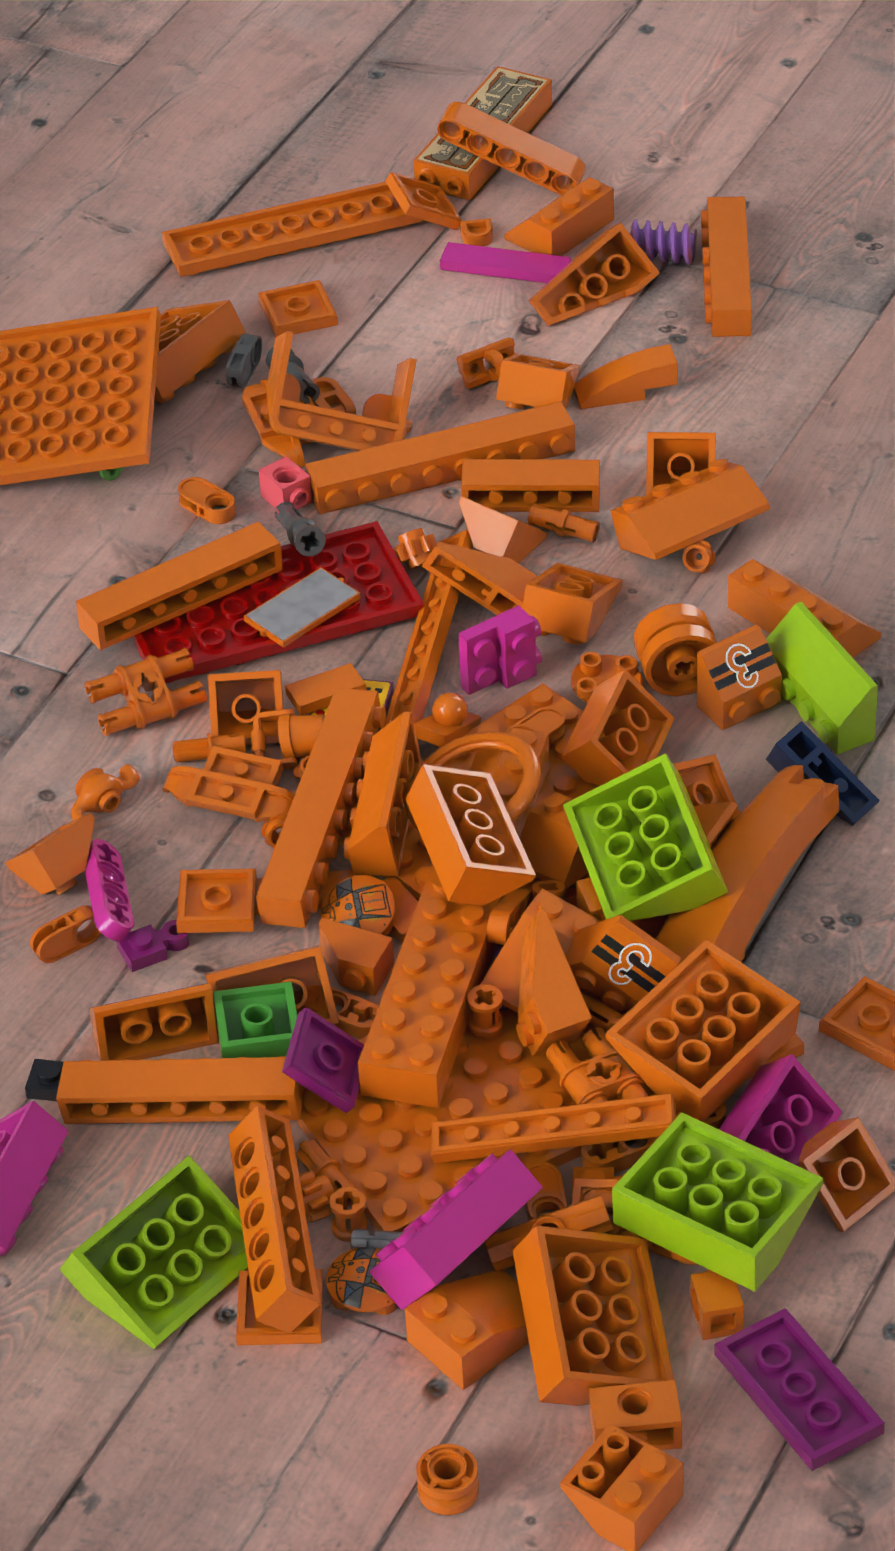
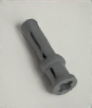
[266,347,320,403]
[274,502,326,557]

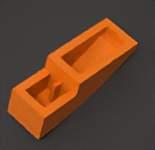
[573,344,678,409]

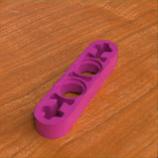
[85,839,134,942]

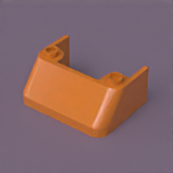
[266,331,417,451]

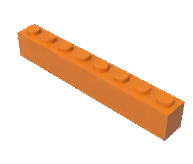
[305,401,575,515]
[256,688,386,928]

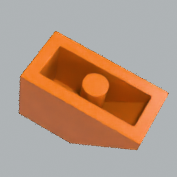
[319,918,394,996]

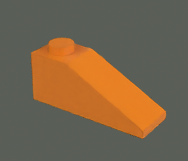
[422,542,537,615]

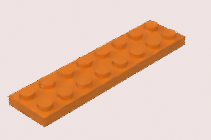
[162,182,422,277]

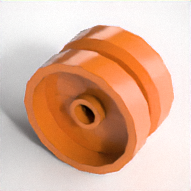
[634,603,717,697]

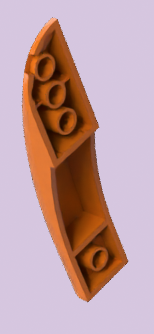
[656,765,839,966]

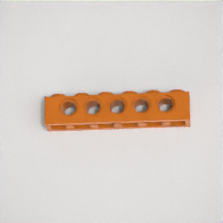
[228,1105,321,1334]

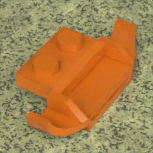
[241,379,315,467]
[162,746,295,822]

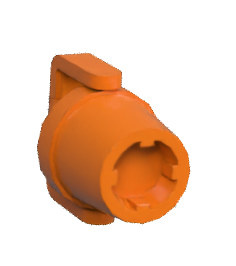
[251,709,325,769]

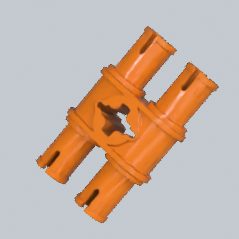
[84,648,207,737]
[546,1027,649,1105]

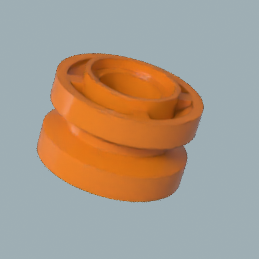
[416,1444,479,1515]

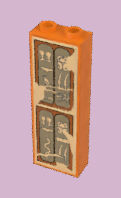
[413,66,552,201]

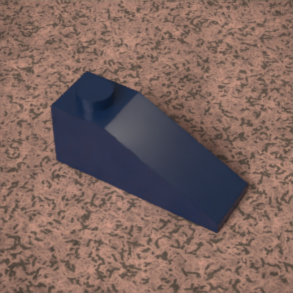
[766,721,880,826]

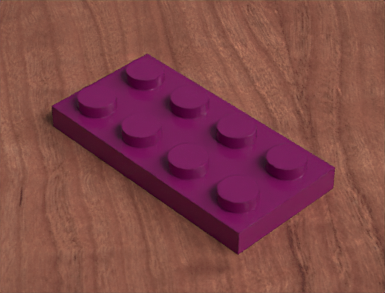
[714,1308,885,1471]

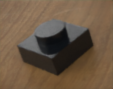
[25,1059,63,1102]

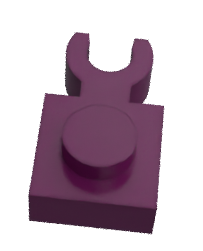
[116,920,189,972]

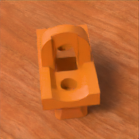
[456,337,515,389]

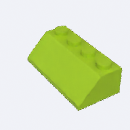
[766,602,878,755]

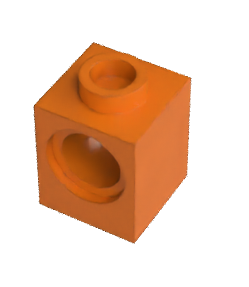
[690,1270,744,1340]

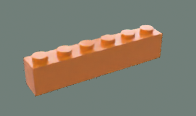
[701,196,752,337]
[76,521,283,651]
[56,1056,305,1124]

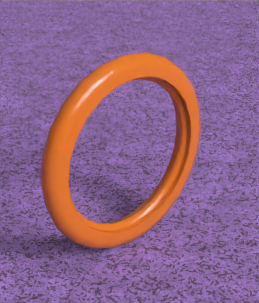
[405,731,541,831]

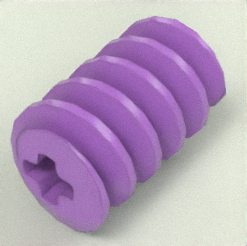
[630,219,697,265]

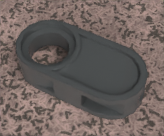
[226,333,262,387]

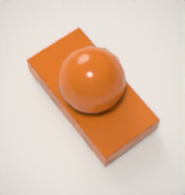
[414,693,482,747]

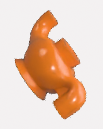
[71,764,140,820]

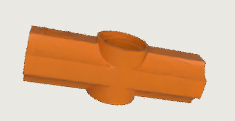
[484,1195,613,1271]

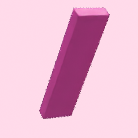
[440,242,571,283]

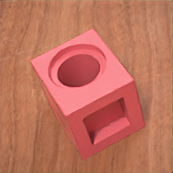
[259,456,312,512]

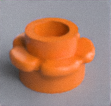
[682,540,716,574]
[261,814,286,848]

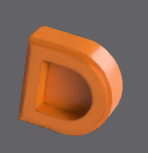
[459,218,493,246]

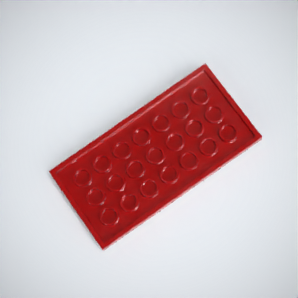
[132,521,424,683]

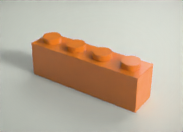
[461,459,600,512]

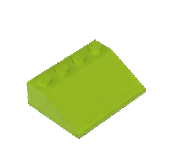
[563,753,728,921]
[612,1112,823,1292]
[59,1155,248,1349]

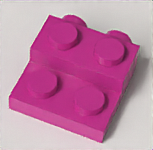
[459,605,542,695]

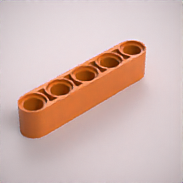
[437,101,586,195]

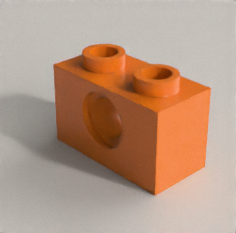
[589,1380,682,1450]

